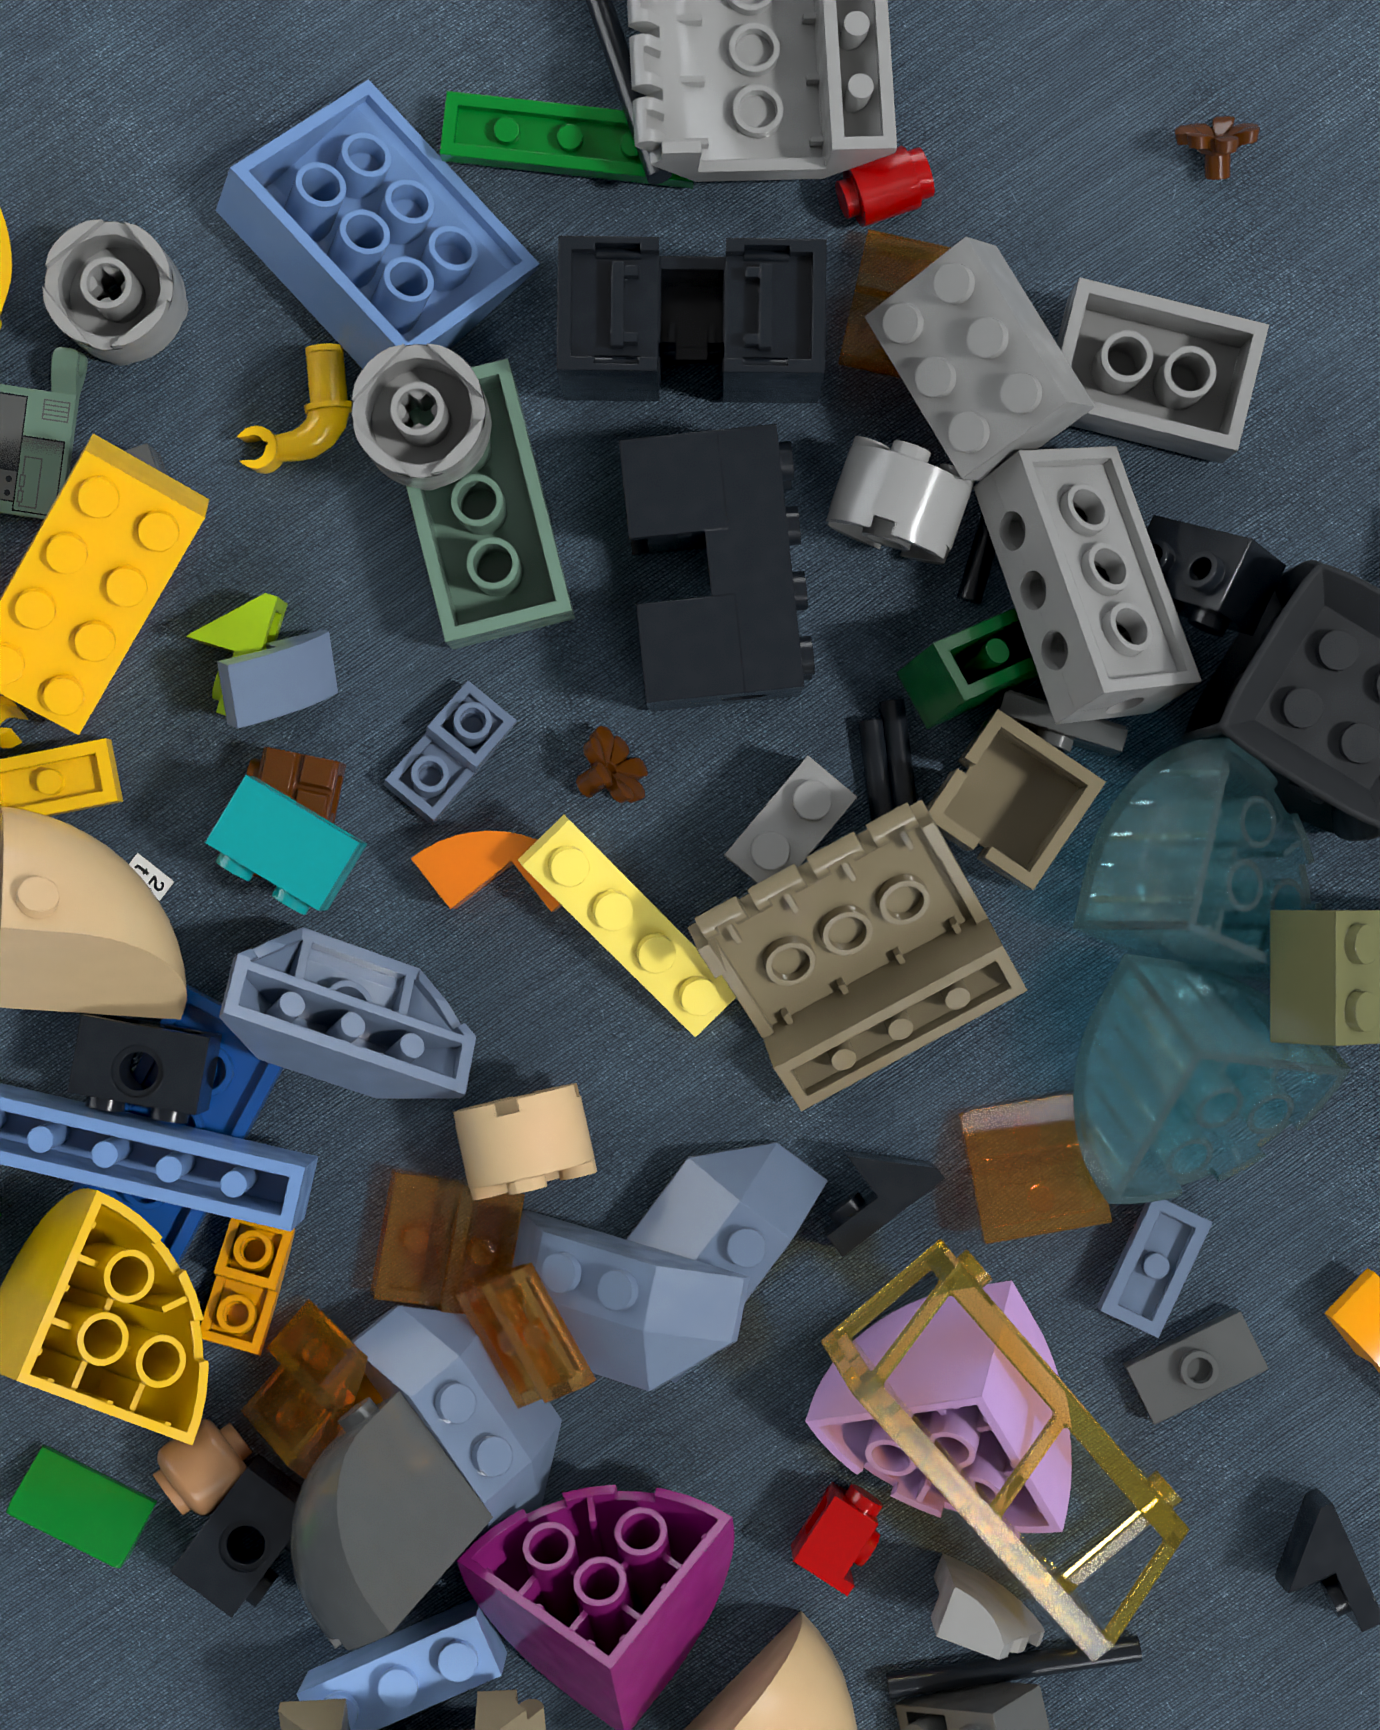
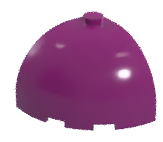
[457,1485,735,1730]

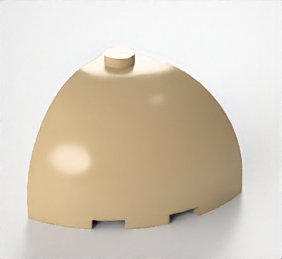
[0,806,187,1020]
[684,1611,857,1730]

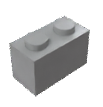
[724,756,857,884]

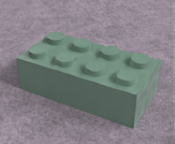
[406,358,575,650]

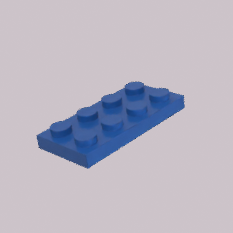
[69,984,283,1265]

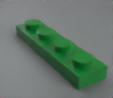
[440,91,694,189]

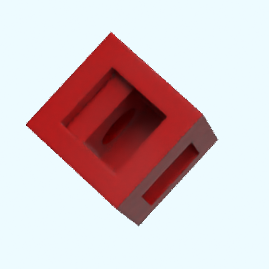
[791,1481,883,1597]

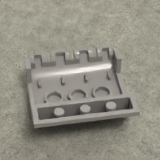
[627,0,897,182]

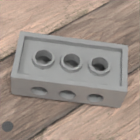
[973,446,1202,725]

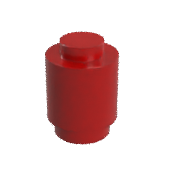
[835,146,935,227]

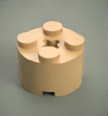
[453,1083,597,1200]

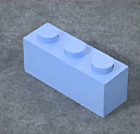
[297,1598,507,1730]

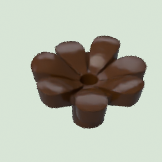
[1174,116,1260,180]
[576,726,648,803]

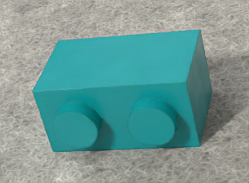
[205,775,367,915]

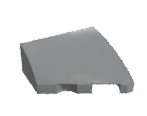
[931,1553,1045,1660]

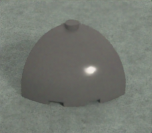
[291,1391,493,1650]

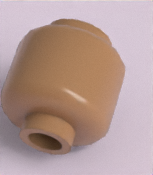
[153,1418,253,1516]

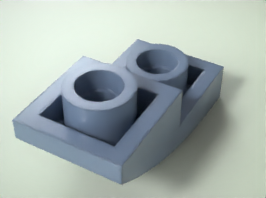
[217,630,338,729]
[384,681,517,826]

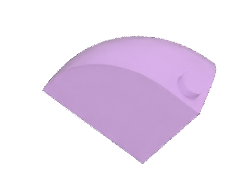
[805,1280,1072,1533]

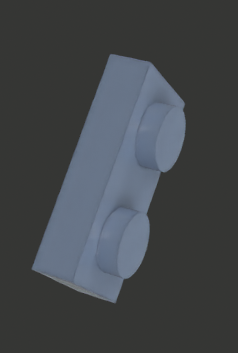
[1097,1192,1213,1338]

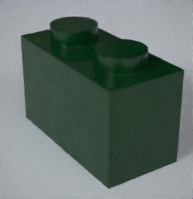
[897,608,1038,729]

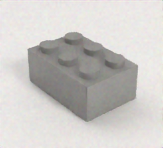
[865,237,1095,481]
[1057,277,1269,464]

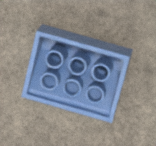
[215,79,540,369]

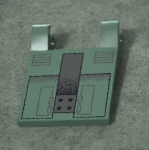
[0,347,88,520]

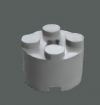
[42,219,189,366]
[352,343,492,491]
[826,436,975,565]

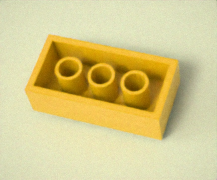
[0,433,209,735]

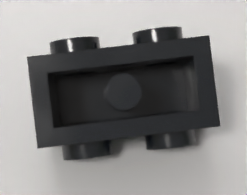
[1147,515,1286,637]

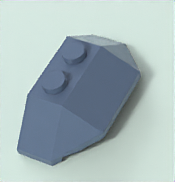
[219,927,476,1099]
[626,1142,828,1384]
[509,1210,750,1391]
[346,1306,562,1538]

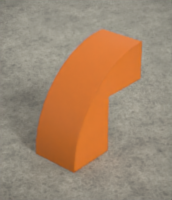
[411,831,562,912]

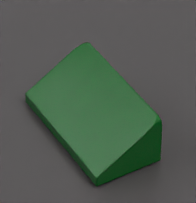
[6,1445,157,1568]

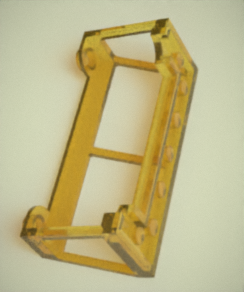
[821,1238,1190,1663]

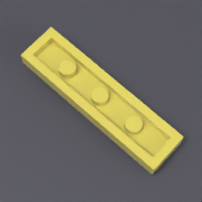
[518,814,736,1037]

